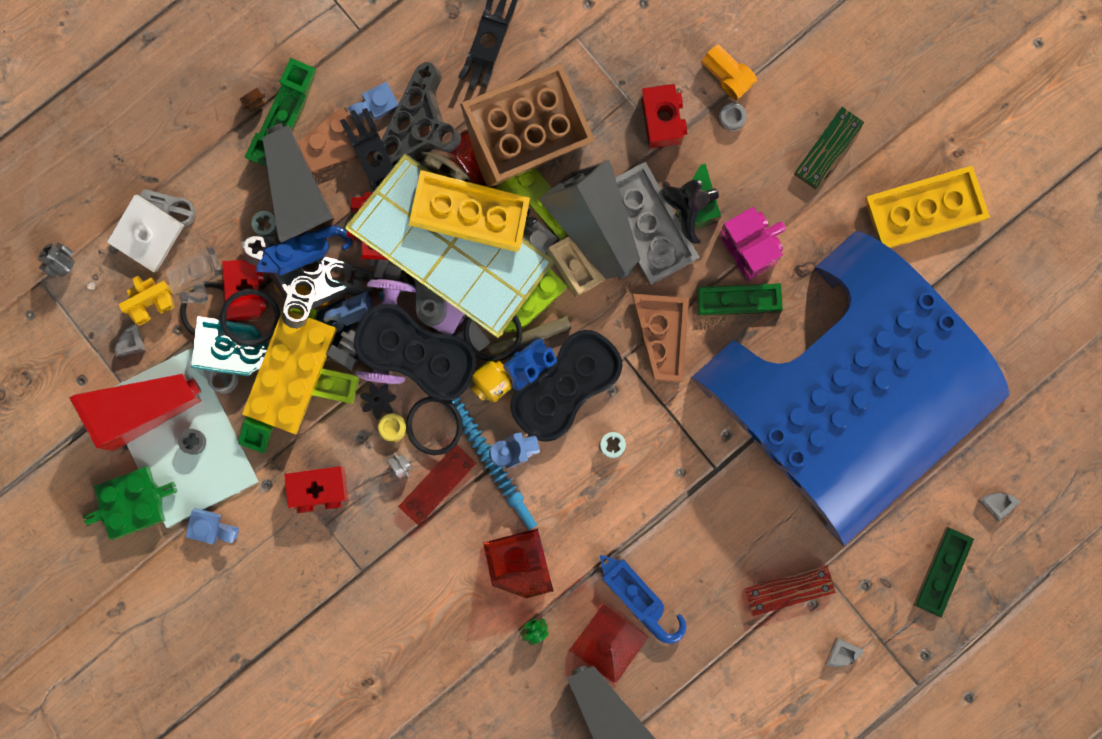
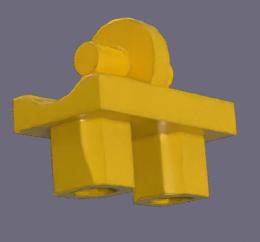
[118,276,175,326]

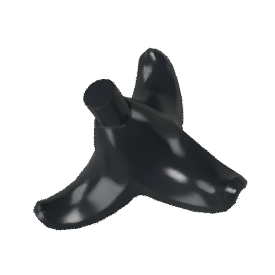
[662,180,719,244]

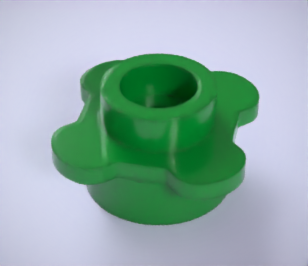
[520,619,549,645]

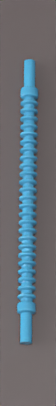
[379,291,537,531]

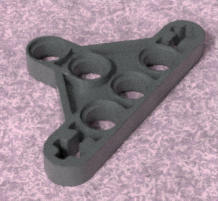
[369,62,461,187]
[242,236,378,329]

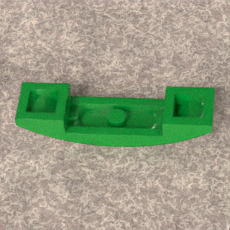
[244,57,316,168]

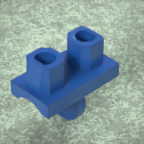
[503,339,557,390]

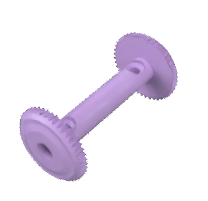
[356,279,416,384]

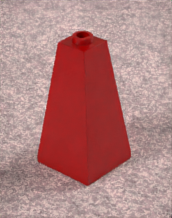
[69,374,202,452]

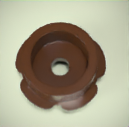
[239,88,265,112]

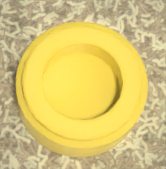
[378,413,407,442]

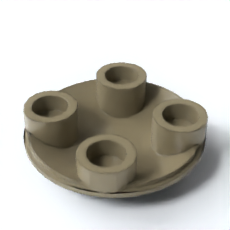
[421,152,471,182]

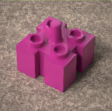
[718,206,786,282]

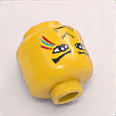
[471,361,512,402]

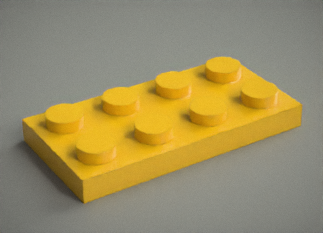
[865,165,990,248]
[408,170,530,252]
[242,310,338,434]

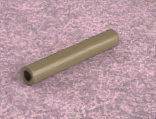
[488,316,571,356]

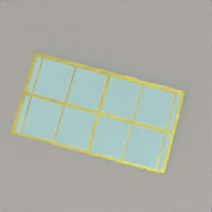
[345,153,555,338]

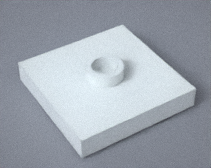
[108,195,184,272]

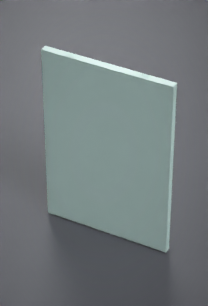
[114,347,259,528]

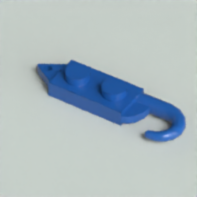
[256,226,352,276]
[600,555,687,644]

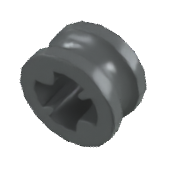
[178,429,206,455]

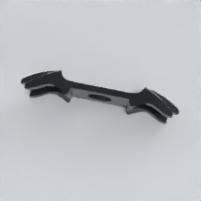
[458,0,518,90]
[340,108,406,194]

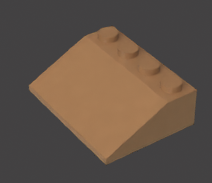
[461,63,595,188]

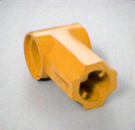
[701,44,757,100]

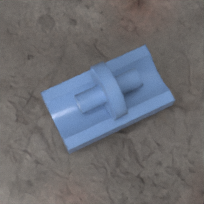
[489,432,540,469]

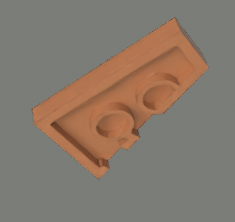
[297,107,376,175]
[633,294,689,383]

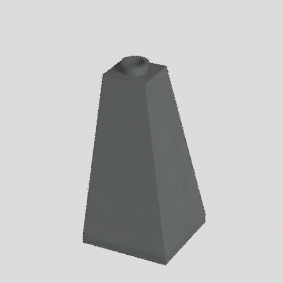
[262,123,334,243]
[539,160,640,279]
[567,666,655,739]

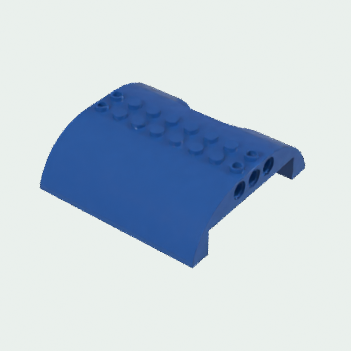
[691,231,1009,546]

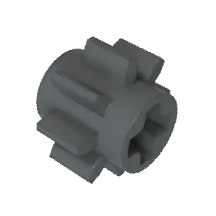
[38,242,74,278]

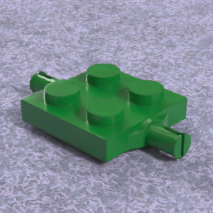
[83,467,177,540]

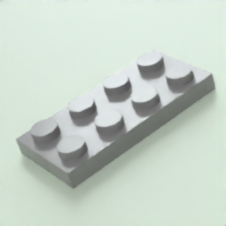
[615,162,700,285]

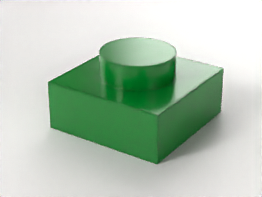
[238,416,274,454]

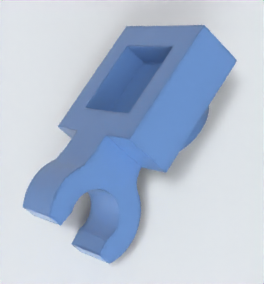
[348,82,398,121]
[324,291,372,333]
[186,508,239,544]

